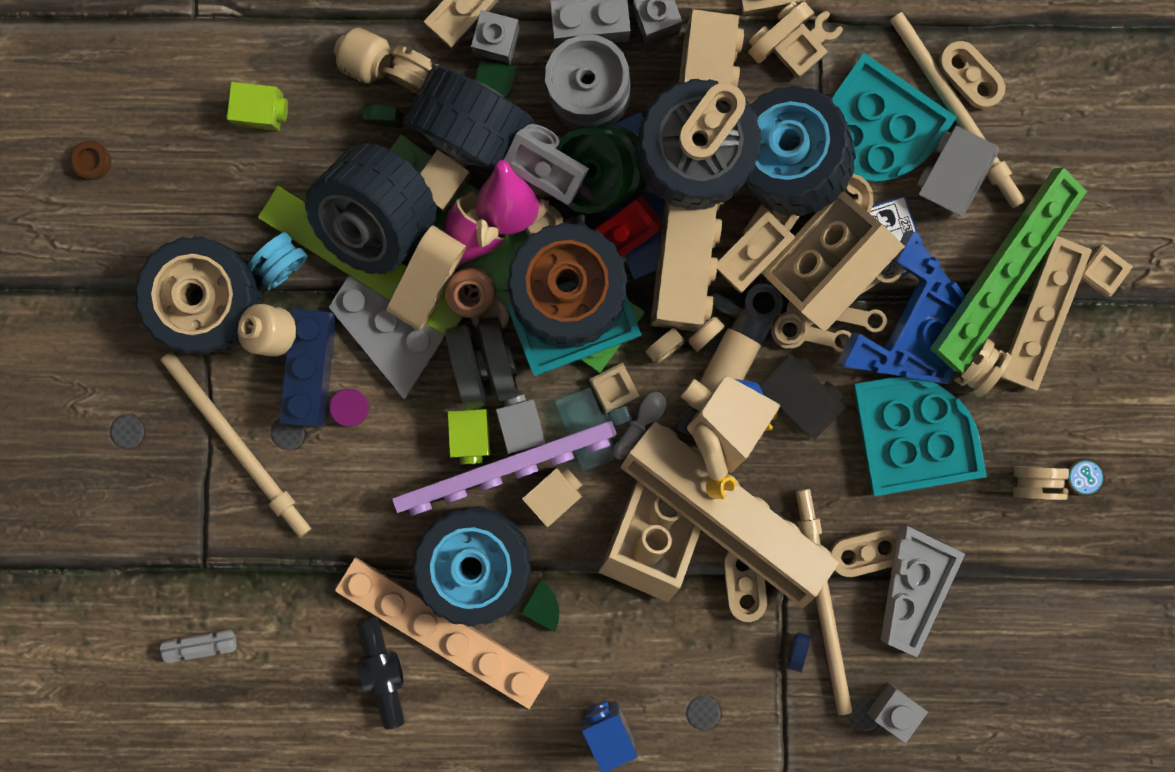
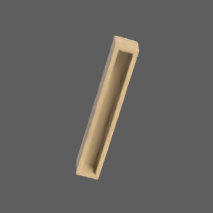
[620,421,839,608]

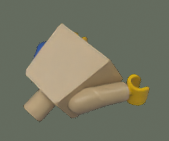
[680,377,780,499]

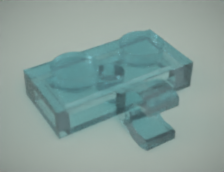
[555,387,632,471]

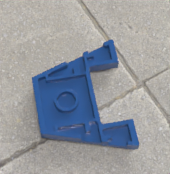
[837,230,966,384]

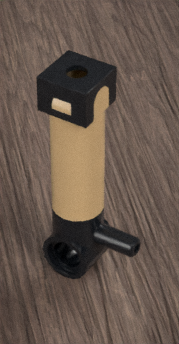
[674,283,783,439]

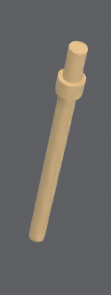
[890,12,1026,209]
[160,352,311,538]
[795,489,852,715]

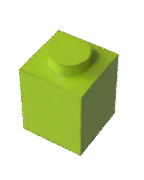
[227,82,288,131]
[448,409,491,464]

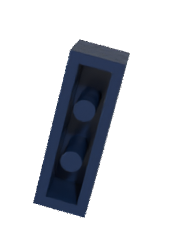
[279,308,337,427]

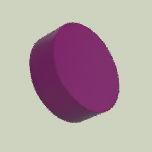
[330,389,369,426]

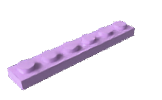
[392,420,617,516]

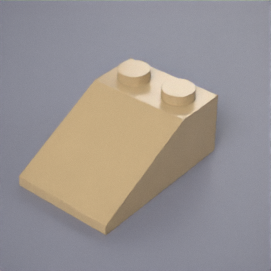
[598,481,701,602]

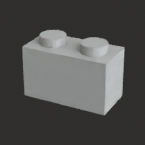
[550,0,630,49]
[917,126,1000,218]

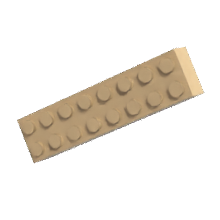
[650,9,744,332]

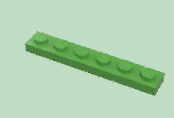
[930,167,1087,373]

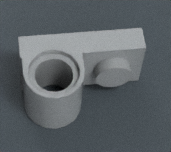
[504,124,589,205]

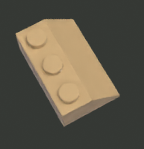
[761,191,905,332]

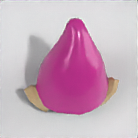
[466,160,549,235]
[442,192,507,267]

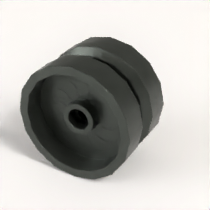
[445,316,519,410]

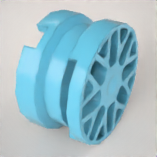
[247,232,308,290]

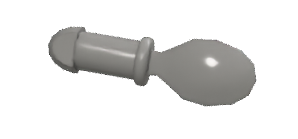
[613,392,667,459]

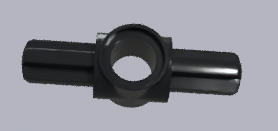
[357,617,405,729]

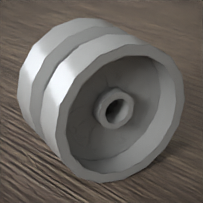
[545,35,631,130]

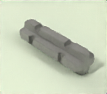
[160,629,237,663]

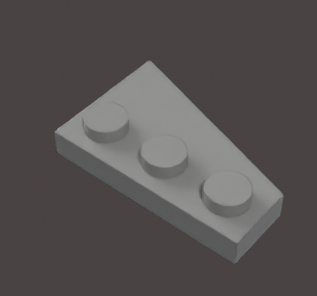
[329,276,446,400]
[881,523,965,657]

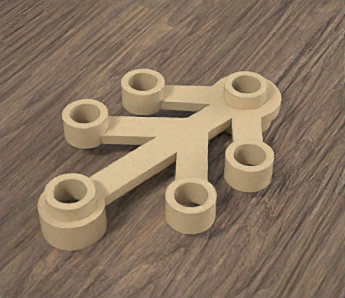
[771,262,903,353]

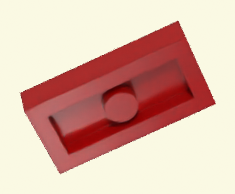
[593,195,665,257]

